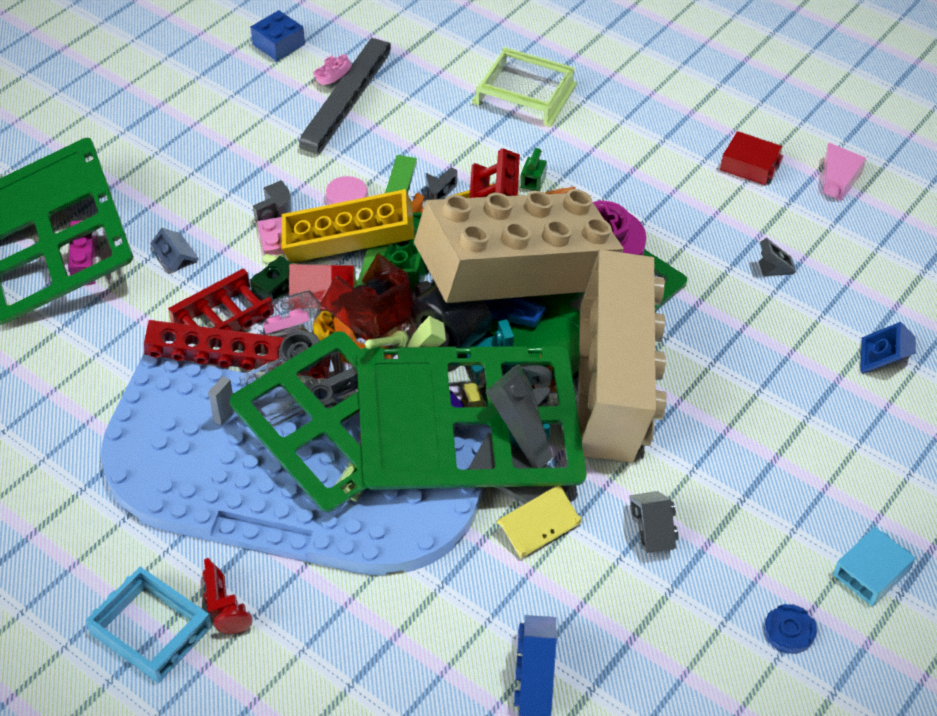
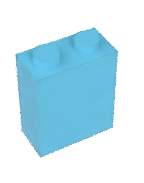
[833,527,916,607]

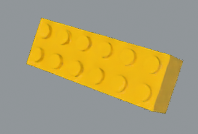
[282,189,414,263]

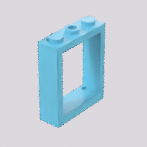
[85,566,212,684]

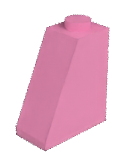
[823,142,866,201]

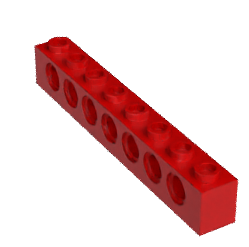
[144,320,331,379]

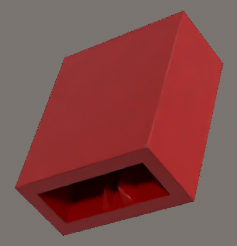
[720,131,784,186]

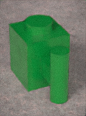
[520,148,547,191]

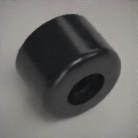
[411,283,492,356]

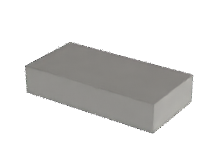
[208,376,234,426]

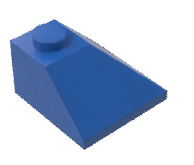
[860,321,916,374]

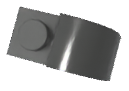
[253,180,292,223]

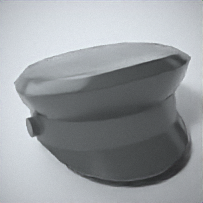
[279,332,319,371]

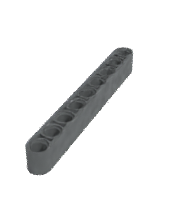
[299,38,391,154]

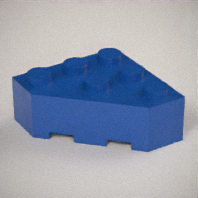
[514,615,557,716]

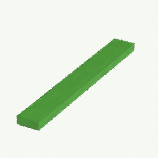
[356,155,417,286]

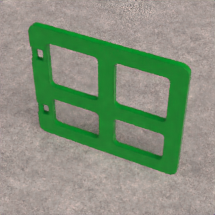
[229,331,367,512]

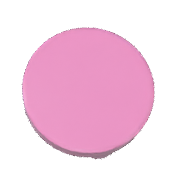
[313,54,352,85]
[326,176,368,204]

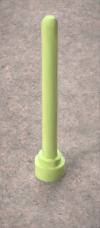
[365,331,409,349]

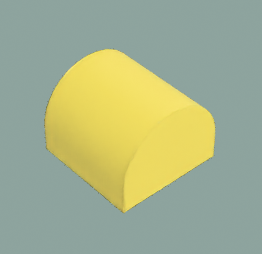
[460,383,487,407]

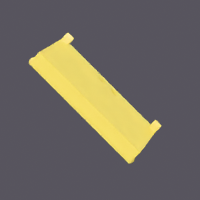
[497,486,582,559]

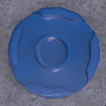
[764,604,817,654]

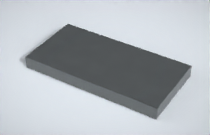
[468,432,569,504]

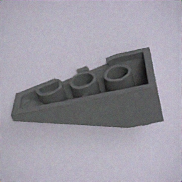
[486,364,553,468]

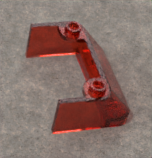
[320,253,413,341]

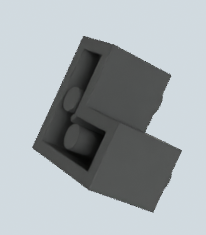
[629,491,679,553]

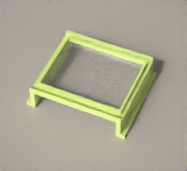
[472,47,577,127]

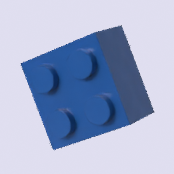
[250,10,305,61]

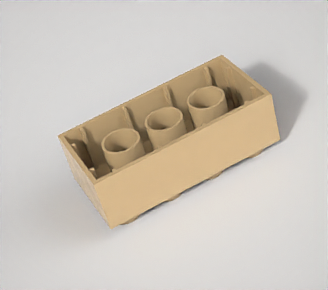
[414,189,624,303]
[578,249,667,463]

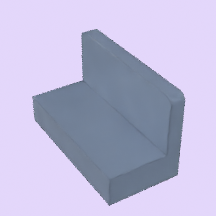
[150,228,199,272]

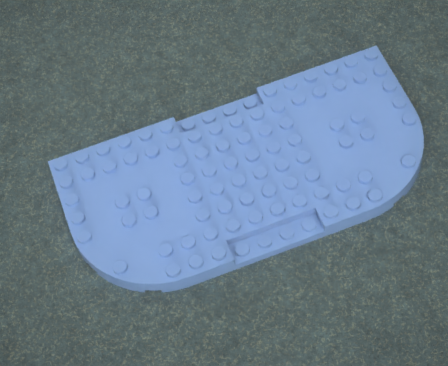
[101,354,491,576]

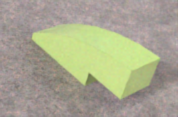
[407,316,446,347]

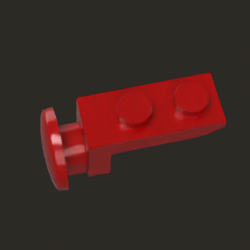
[202,558,253,634]

